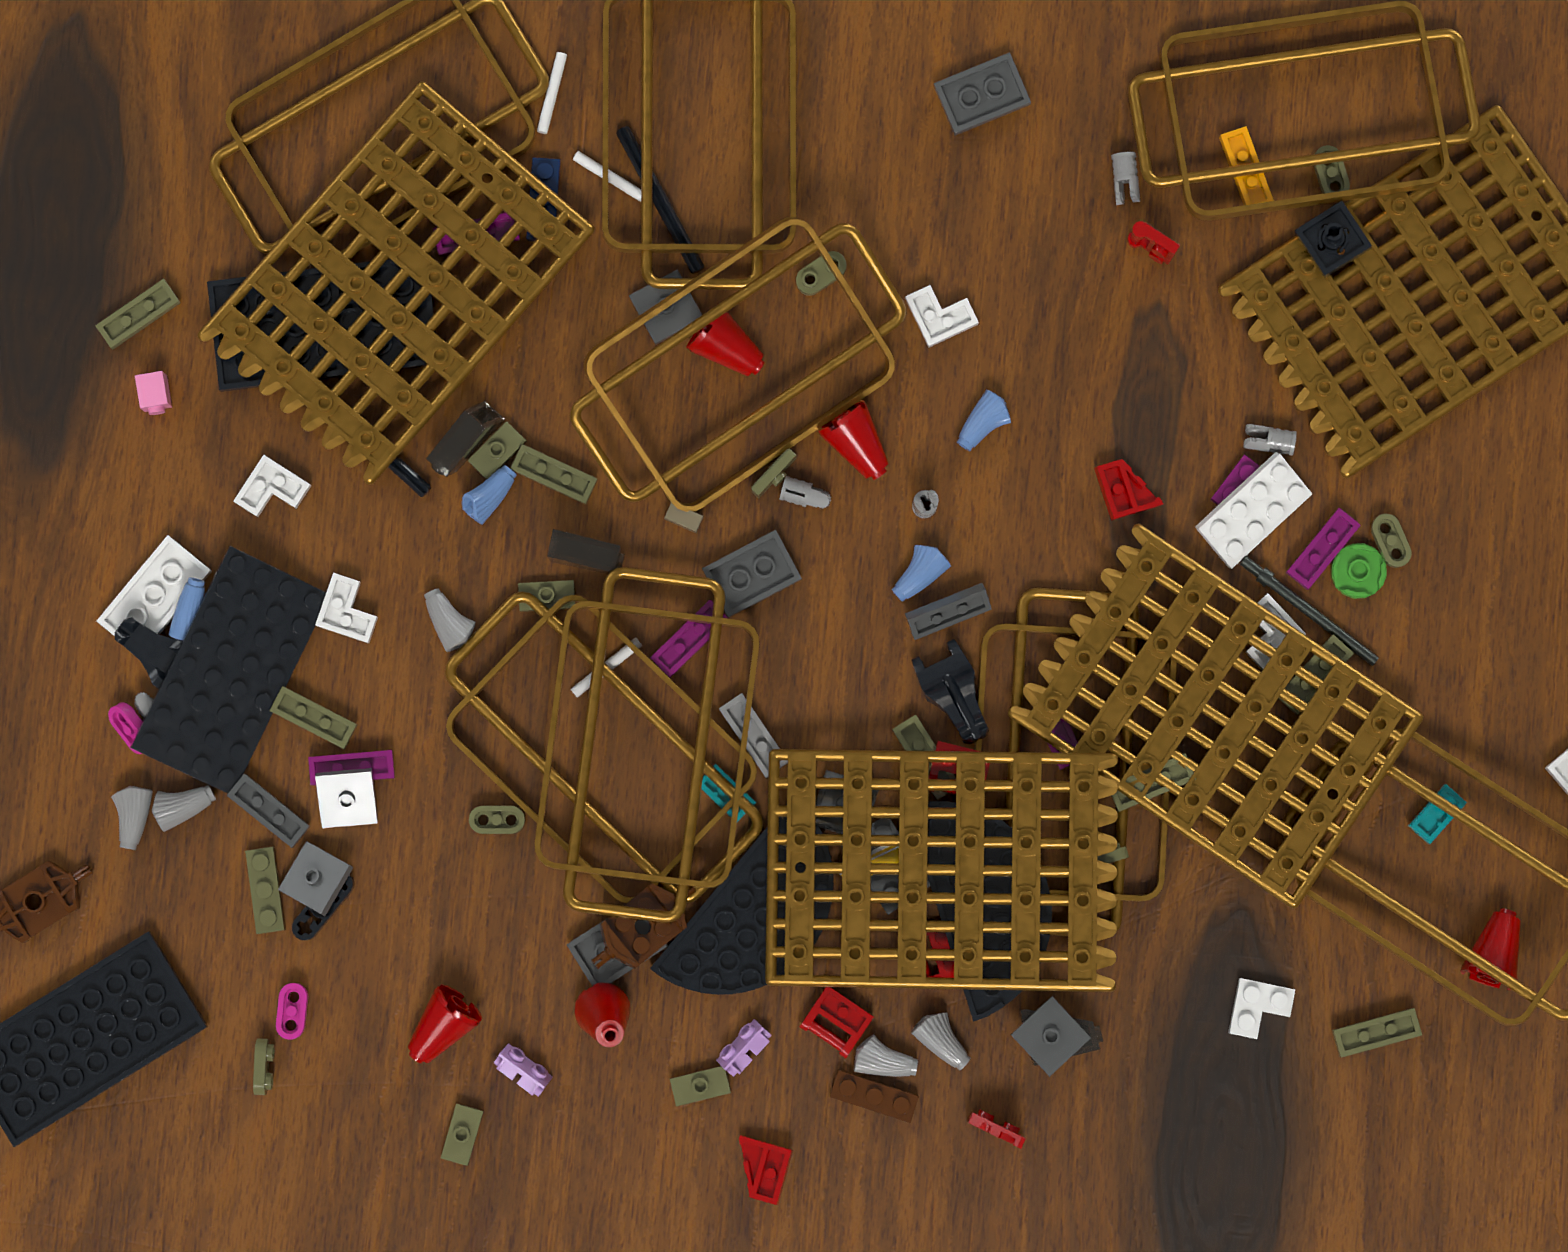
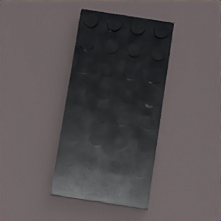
[207,259,437,392]
[130,546,326,793]
[0,931,208,1147]

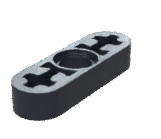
[292,874,355,940]

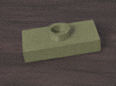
[468,421,527,479]
[751,449,796,499]
[518,580,575,612]
[670,1066,731,1106]
[441,1103,484,1166]

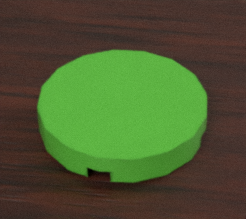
[1330,543,1387,599]

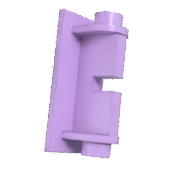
[716,1019,772,1077]
[494,1043,553,1097]

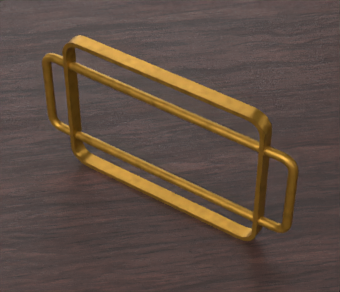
[209,0,549,254]
[602,0,796,290]
[1128,1,1480,221]
[570,217,906,512]
[535,567,759,923]
[975,588,1177,936]
[445,592,763,903]
[1282,729,1568,1026]

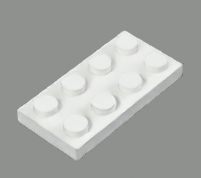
[1195,452,1312,569]
[97,535,212,636]

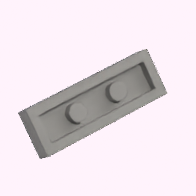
[719,693,788,778]

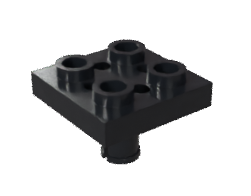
[1295,201,1372,278]

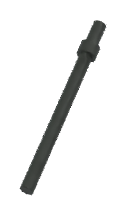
[1240,556,1379,666]

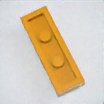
[1219,126,1274,205]

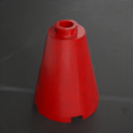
[686,304,765,377]
[818,400,889,480]
[1460,908,1521,990]
[574,983,631,1047]
[408,984,482,1063]

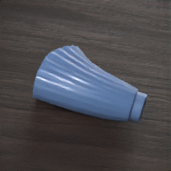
[957,390,1011,451]
[462,465,517,525]
[891,545,951,602]
[169,577,205,640]

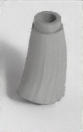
[424,588,476,652]
[152,785,216,832]
[111,786,153,850]
[911,1013,971,1070]
[854,1034,918,1077]

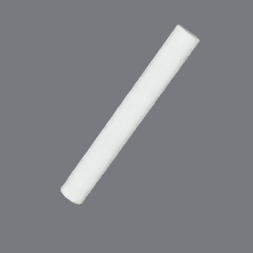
[537,52,567,134]
[573,151,641,202]
[571,637,642,698]

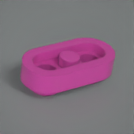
[108,702,143,754]
[276,983,308,1040]

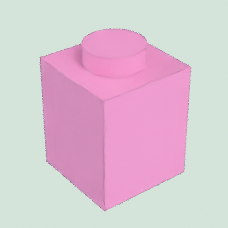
[135,371,172,415]

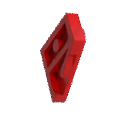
[1094,459,1163,521]
[967,1109,1026,1149]
[739,1135,793,1205]

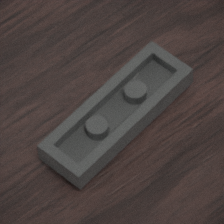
[905,583,992,640]
[227,774,311,848]

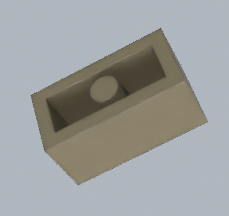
[664,503,703,534]

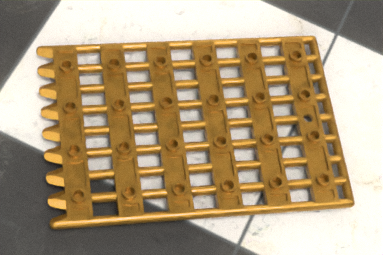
[198,82,595,485]
[1218,105,1568,478]
[1008,524,1423,909]
[765,749,1118,992]

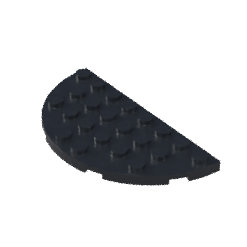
[927,801,1052,1022]
[650,804,834,995]

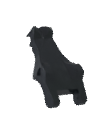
[114,617,182,689]
[911,639,989,744]

